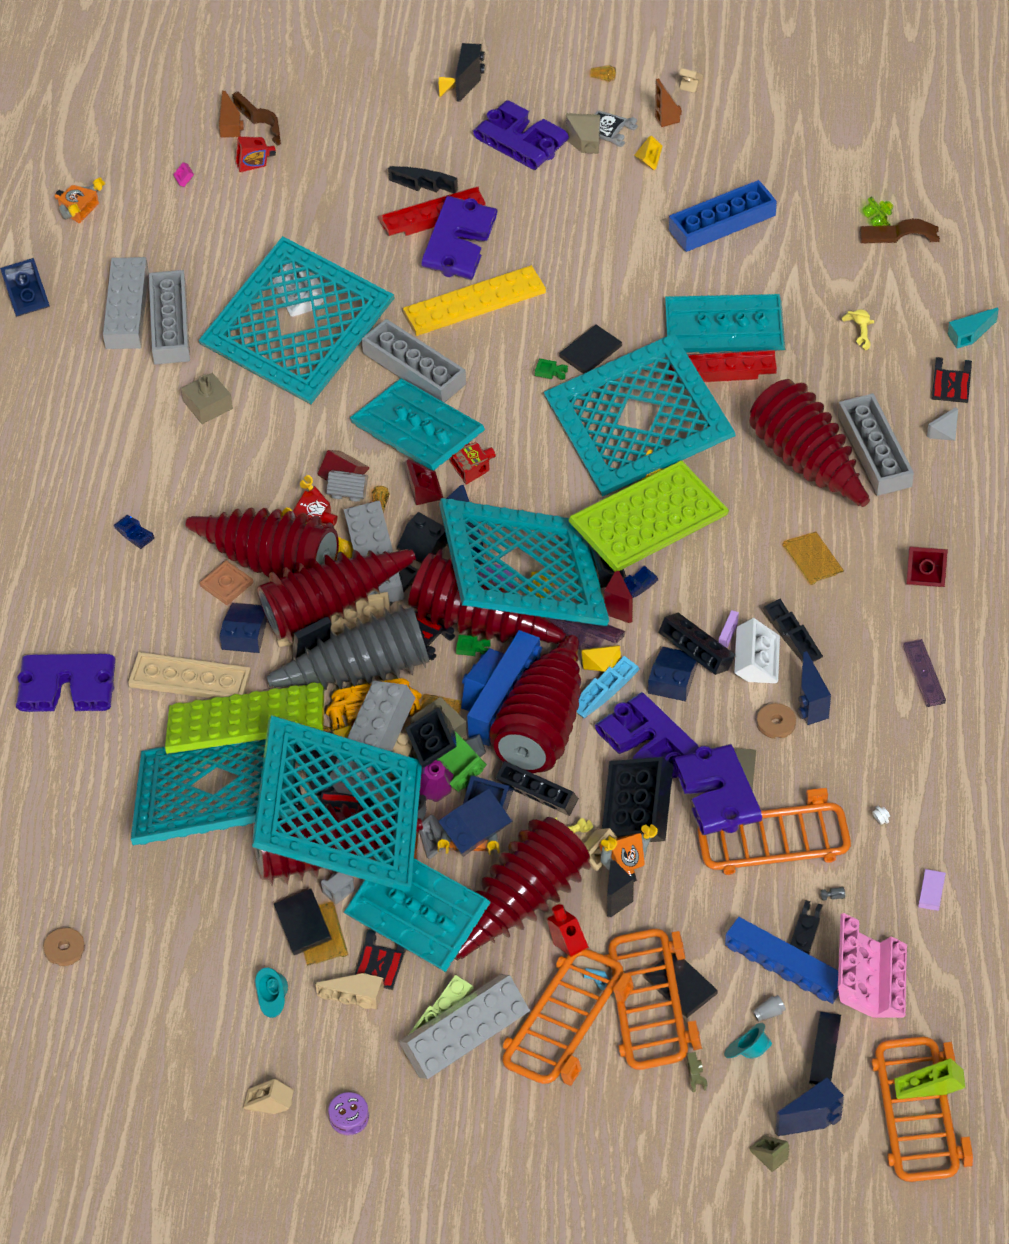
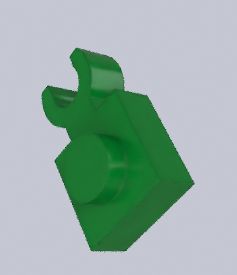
[535,358,568,379]
[456,635,491,656]

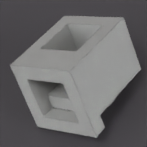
[321,872,354,905]

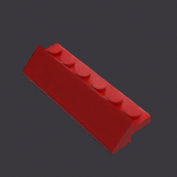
[378,186,486,236]
[666,350,777,382]

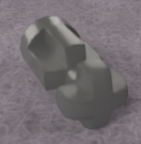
[820,887,845,901]

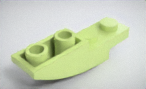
[409,975,473,1034]

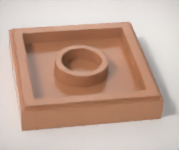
[200,560,253,605]

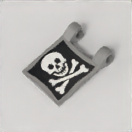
[595,110,638,147]

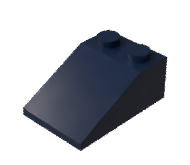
[0,258,50,317]
[220,603,267,653]
[648,646,698,702]
[798,651,831,726]
[463,775,513,811]
[438,789,513,857]
[775,1078,844,1136]

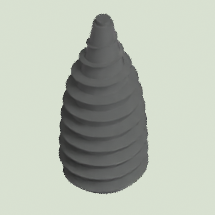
[267,602,430,690]

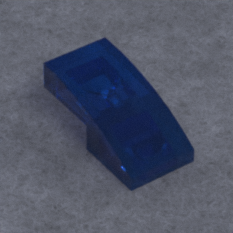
[114,514,155,549]
[624,566,658,598]

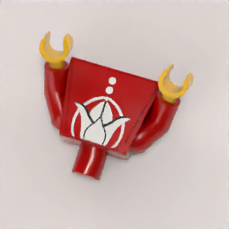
[282,475,338,526]

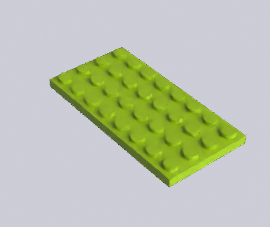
[569,460,729,571]
[165,683,324,754]

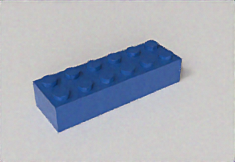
[669,180,777,252]
[467,630,542,747]

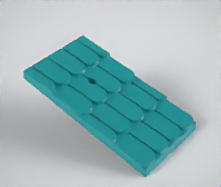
[665,294,786,353]
[350,378,485,471]
[344,846,490,972]

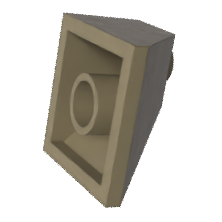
[566,113,600,154]

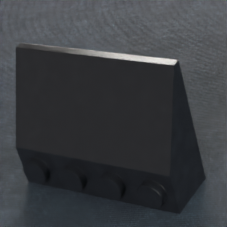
[602,757,673,842]

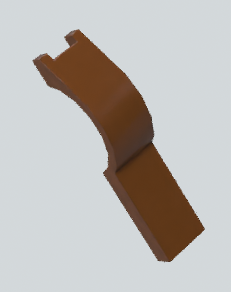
[232,91,281,146]
[860,218,940,243]

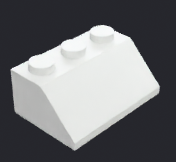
[273,263,327,317]
[734,618,780,683]

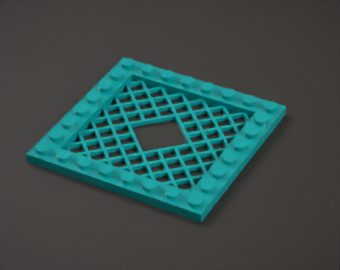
[199,236,395,404]
[544,333,736,497]
[439,498,610,626]
[252,715,422,892]
[131,739,296,846]

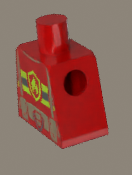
[449,442,496,485]

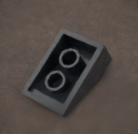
[455,43,485,102]
[405,707,457,768]

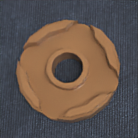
[757,703,796,739]
[43,928,85,966]

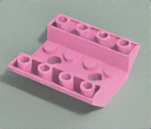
[838,913,907,1018]

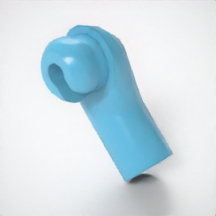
[584,968,610,990]

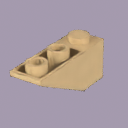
[316,973,384,1010]

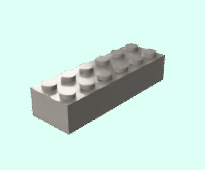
[103,257,149,349]
[149,270,190,365]
[362,319,466,403]
[838,393,914,496]
[344,501,405,602]
[330,681,415,796]
[399,974,530,1079]

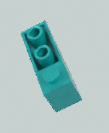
[948,307,999,349]

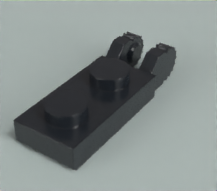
[790,900,823,955]

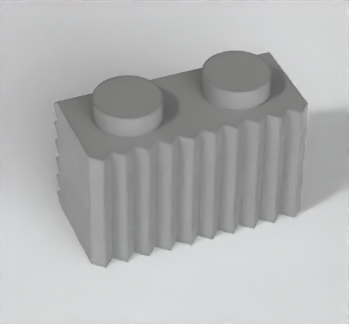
[326,470,368,501]

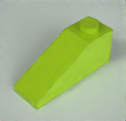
[894,1058,966,1099]

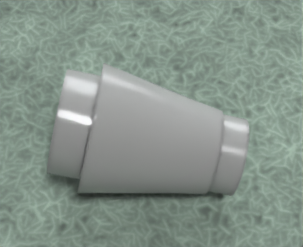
[753,995,786,1022]

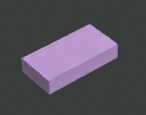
[719,610,739,648]
[919,869,946,911]

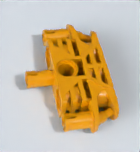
[326,678,422,730]

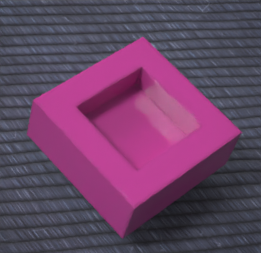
[173,162,194,187]

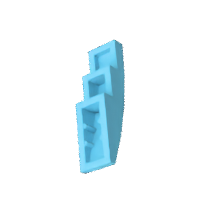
[576,656,640,718]

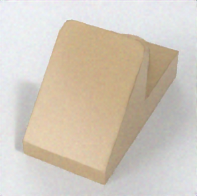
[679,68,703,93]

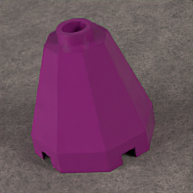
[419,760,454,802]

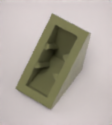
[749,1136,789,1172]

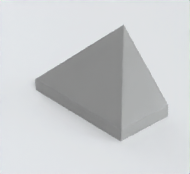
[927,407,958,441]
[419,815,444,859]

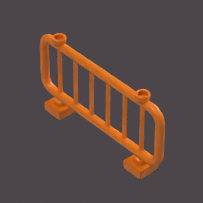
[697,788,851,875]
[604,929,702,1070]
[502,949,634,1086]
[872,1037,973,1182]

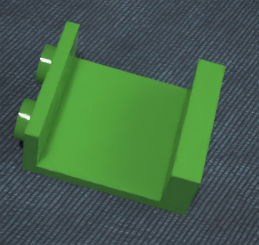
[436,730,487,792]

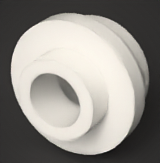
[872,806,890,825]

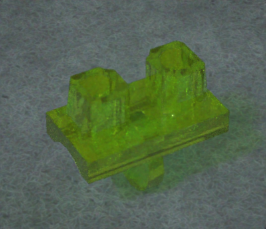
[862,196,893,226]

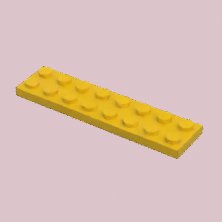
[403,265,546,336]

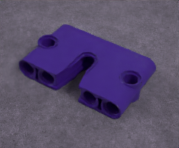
[473,100,569,170]
[422,196,498,280]
[16,654,116,712]
[595,692,699,778]
[673,744,762,835]

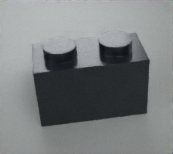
[397,512,448,564]

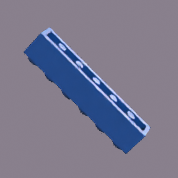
[725,917,839,1004]

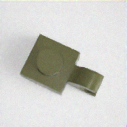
[687,1052,707,1092]

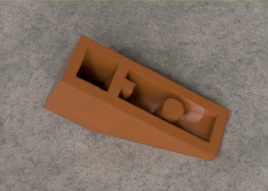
[655,78,682,128]
[219,91,244,137]

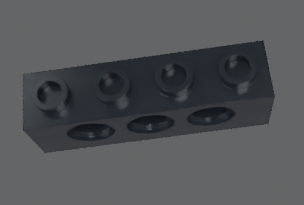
[658,612,735,675]
[495,761,579,816]

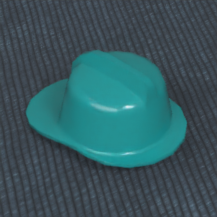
[255,968,288,1018]
[724,1022,772,1059]

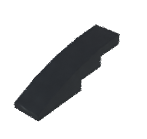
[388,166,458,193]
[763,599,823,662]
[809,1012,841,1085]

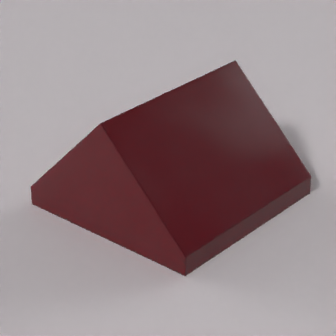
[318,450,369,481]
[406,459,444,505]
[906,546,948,587]
[604,571,633,623]

